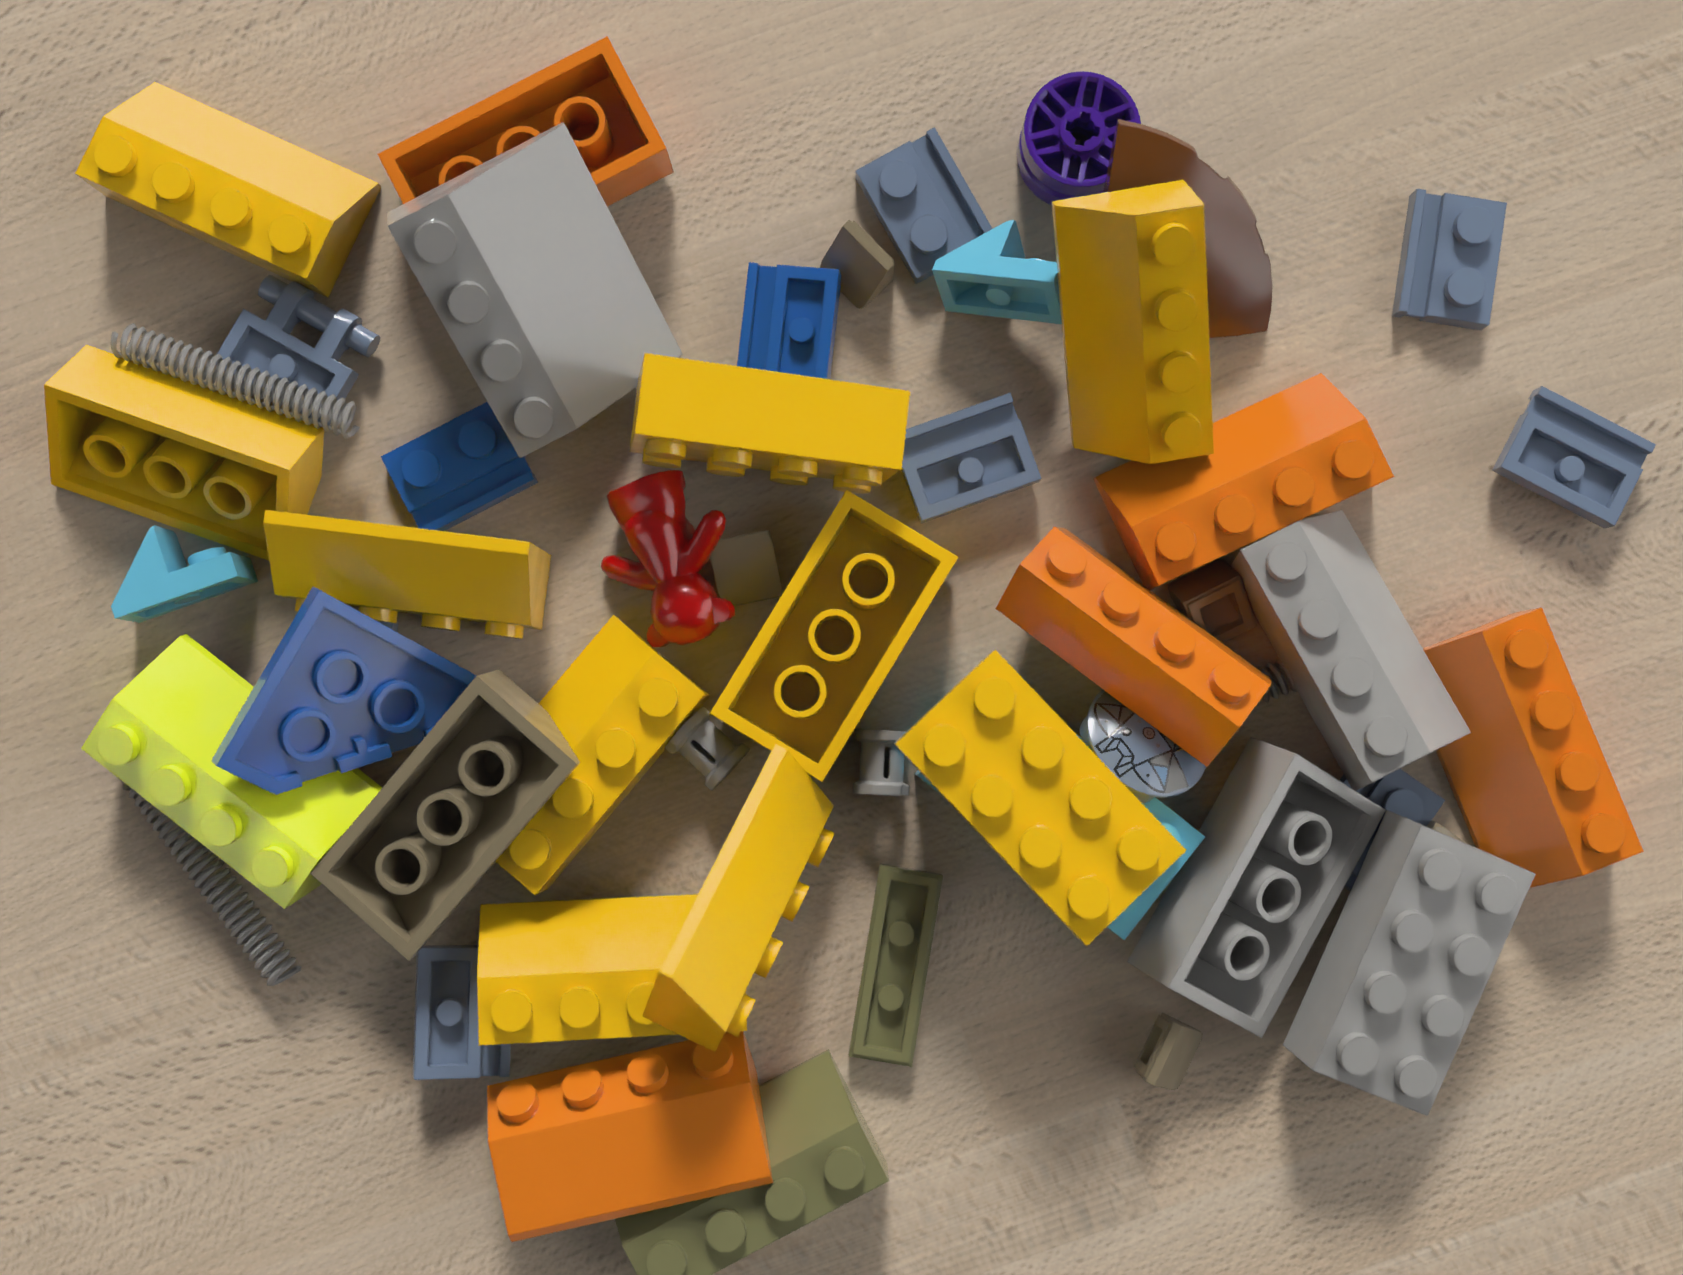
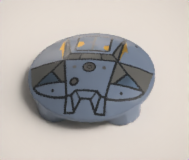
[1080,689,1206,803]

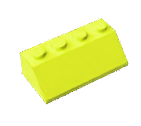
[81,634,382,909]

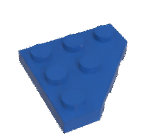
[211,586,477,795]

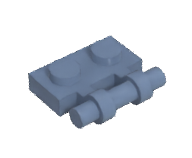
[215,275,380,426]

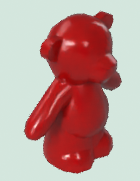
[601,470,735,648]

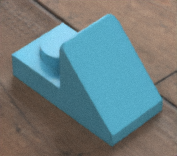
[932,220,1062,324]
[111,525,258,623]

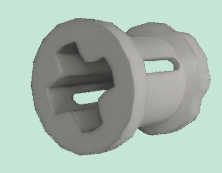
[665,706,750,791]
[853,729,910,796]

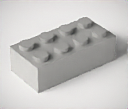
[1283,810,1535,1116]

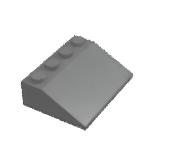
[387,122,683,458]

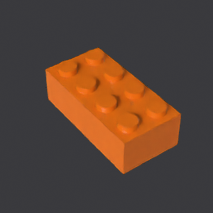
[378,36,674,207]

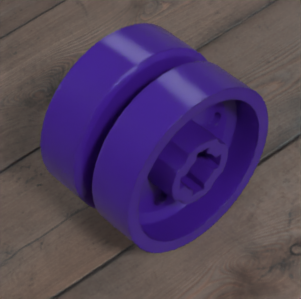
[1017,71,1141,205]

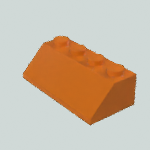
[1093,373,1394,590]
[995,527,1272,767]
[1423,607,1644,888]
[487,1031,773,1242]

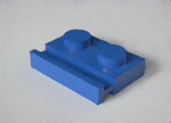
[737,262,842,379]
[380,402,539,531]

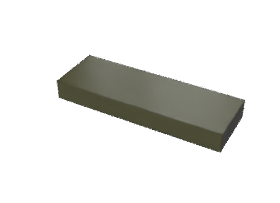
[848,864,943,1067]

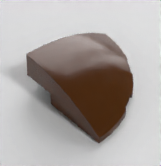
[1103,119,1273,338]

